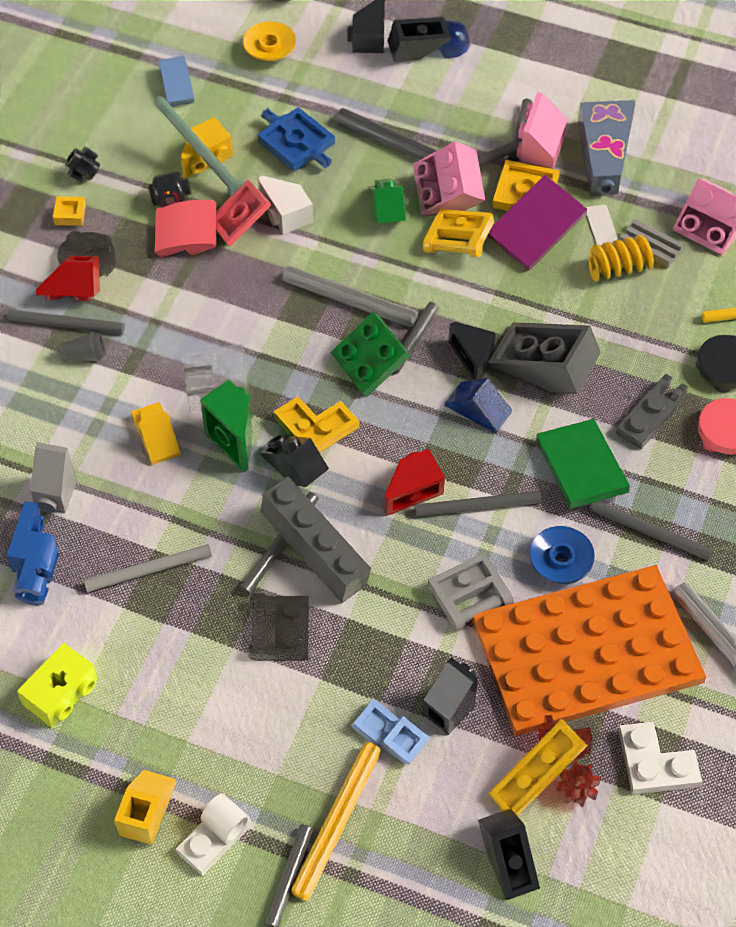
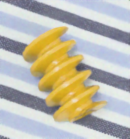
[588,235,654,282]

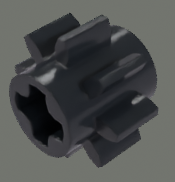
[65,146,100,183]

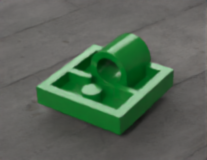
[330,312,411,397]

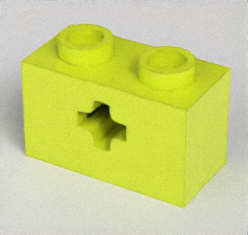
[17,642,98,728]

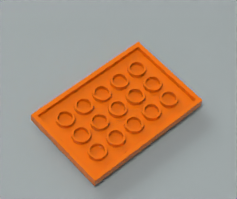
[472,565,707,736]

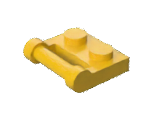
[423,209,494,257]

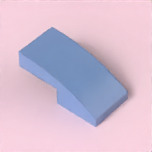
[158,56,194,106]

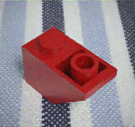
[36,256,100,301]

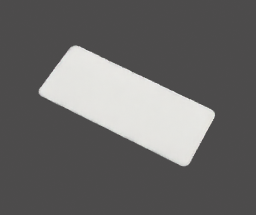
[586,204,618,245]

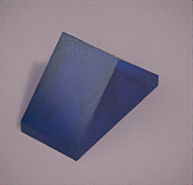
[444,378,512,433]

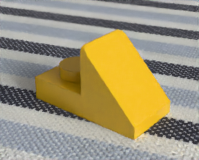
[131,402,181,465]

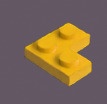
[273,396,359,452]

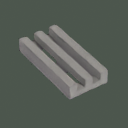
[619,219,684,268]

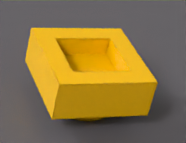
[53,196,86,226]

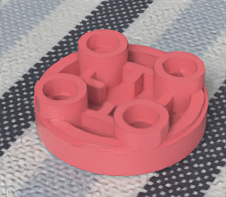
[698,398,736,455]

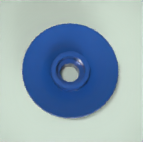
[530,526,595,584]

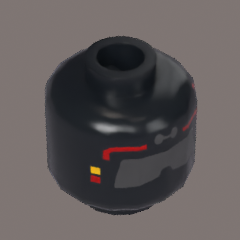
[148,171,192,208]

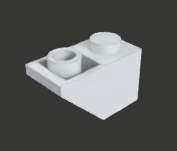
[258,176,313,235]

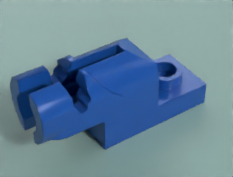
[7,501,59,605]

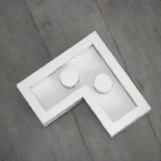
[618,722,702,795]

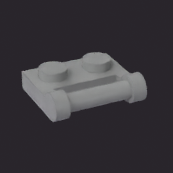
[428,553,514,631]

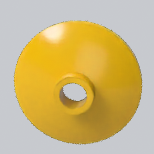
[243,21,296,61]

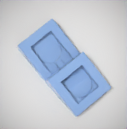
[351,698,430,765]

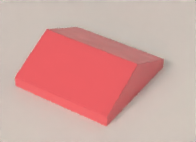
[216,180,271,247]

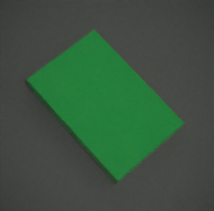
[536,418,630,509]

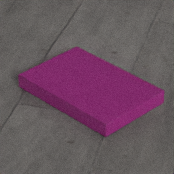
[487,175,588,271]

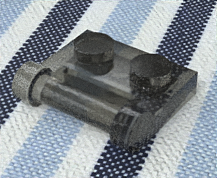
[248,593,309,661]

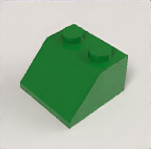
[200,379,253,472]

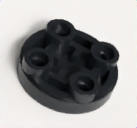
[696,335,736,393]

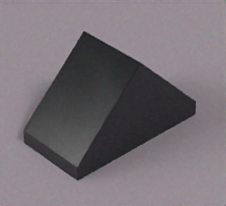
[449,322,496,385]

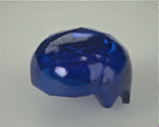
[434,19,470,58]

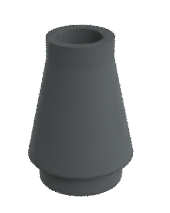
[59,332,106,362]

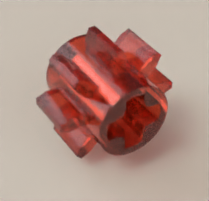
[556,760,601,807]

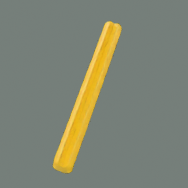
[291,742,380,901]

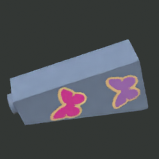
[578,100,635,195]

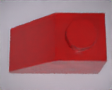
[384,448,445,516]

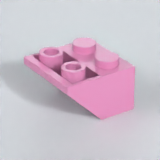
[516,92,567,169]
[413,141,485,216]
[672,178,736,255]

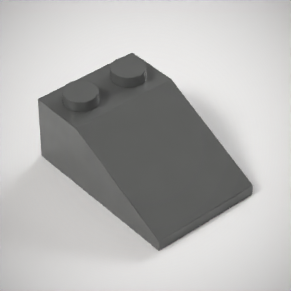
[488,322,601,394]

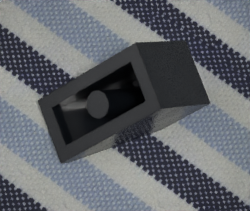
[347,0,385,53]
[387,17,451,62]
[478,808,540,900]

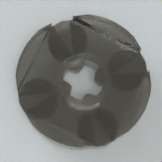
[57,231,116,276]

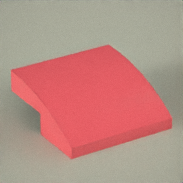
[155,200,216,258]

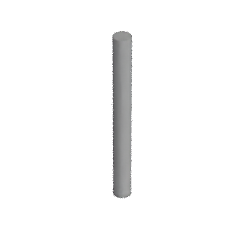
[83,544,212,592]

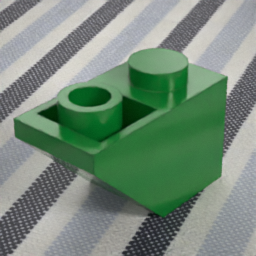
[368,179,406,224]

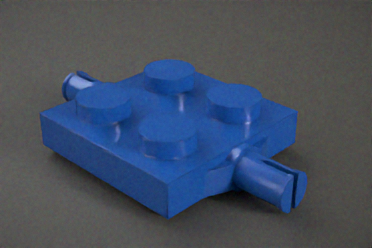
[257,107,335,172]

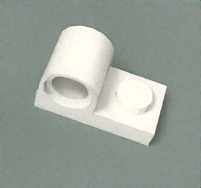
[176,793,252,876]

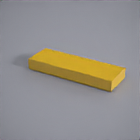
[488,719,588,816]

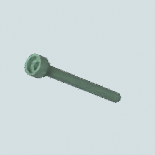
[154,96,245,198]

